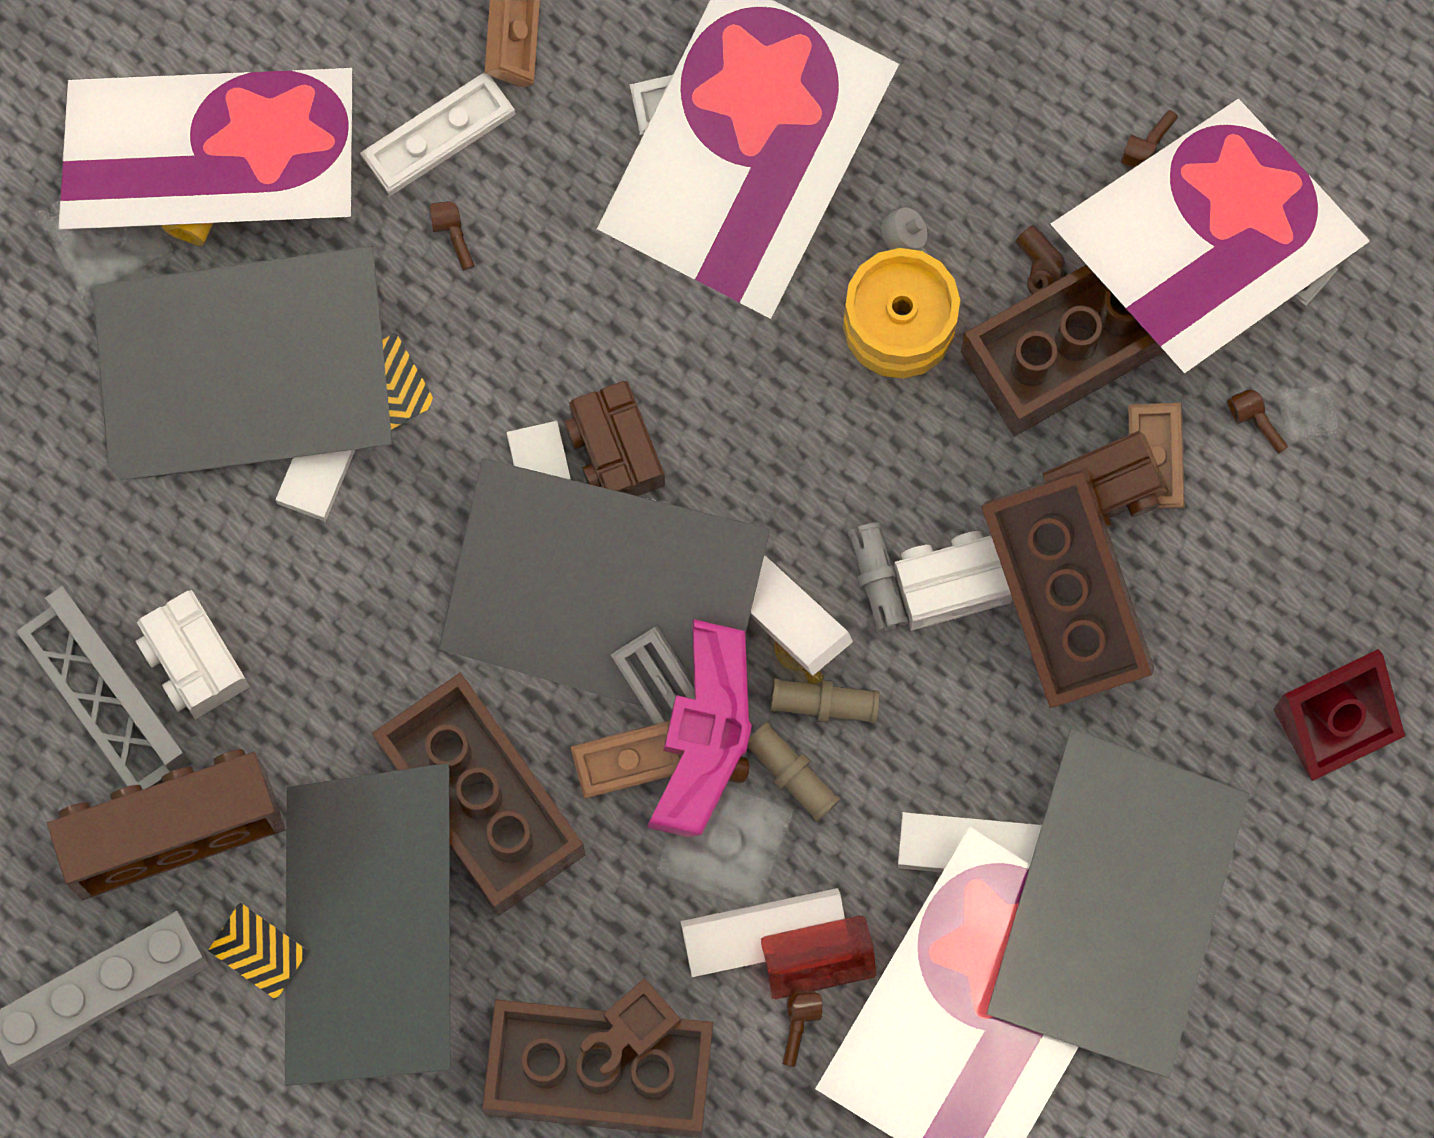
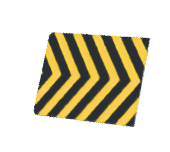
[382,333,433,430]
[208,903,308,1000]

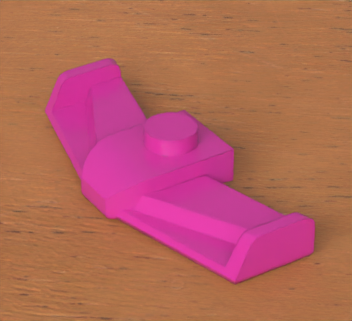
[647,619,752,837]

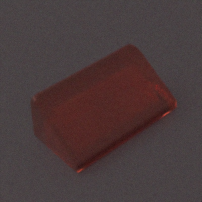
[761,915,877,999]

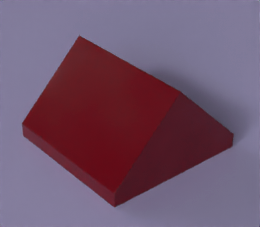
[1273,649,1405,781]

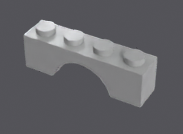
[0,911,210,1073]

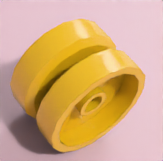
[843,248,960,379]

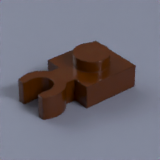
[580,978,681,1076]

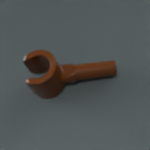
[1121,110,1178,168]
[430,201,475,271]
[1227,390,1288,454]
[782,991,822,1067]

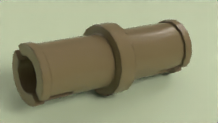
[770,678,880,724]
[747,722,841,822]

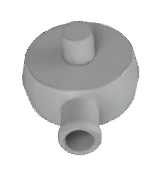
[881,207,928,254]

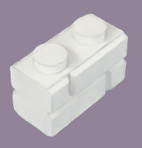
[894,531,1013,631]
[136,590,250,719]

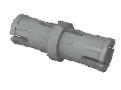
[848,522,909,632]

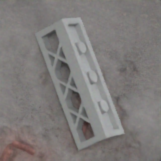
[16,586,189,790]

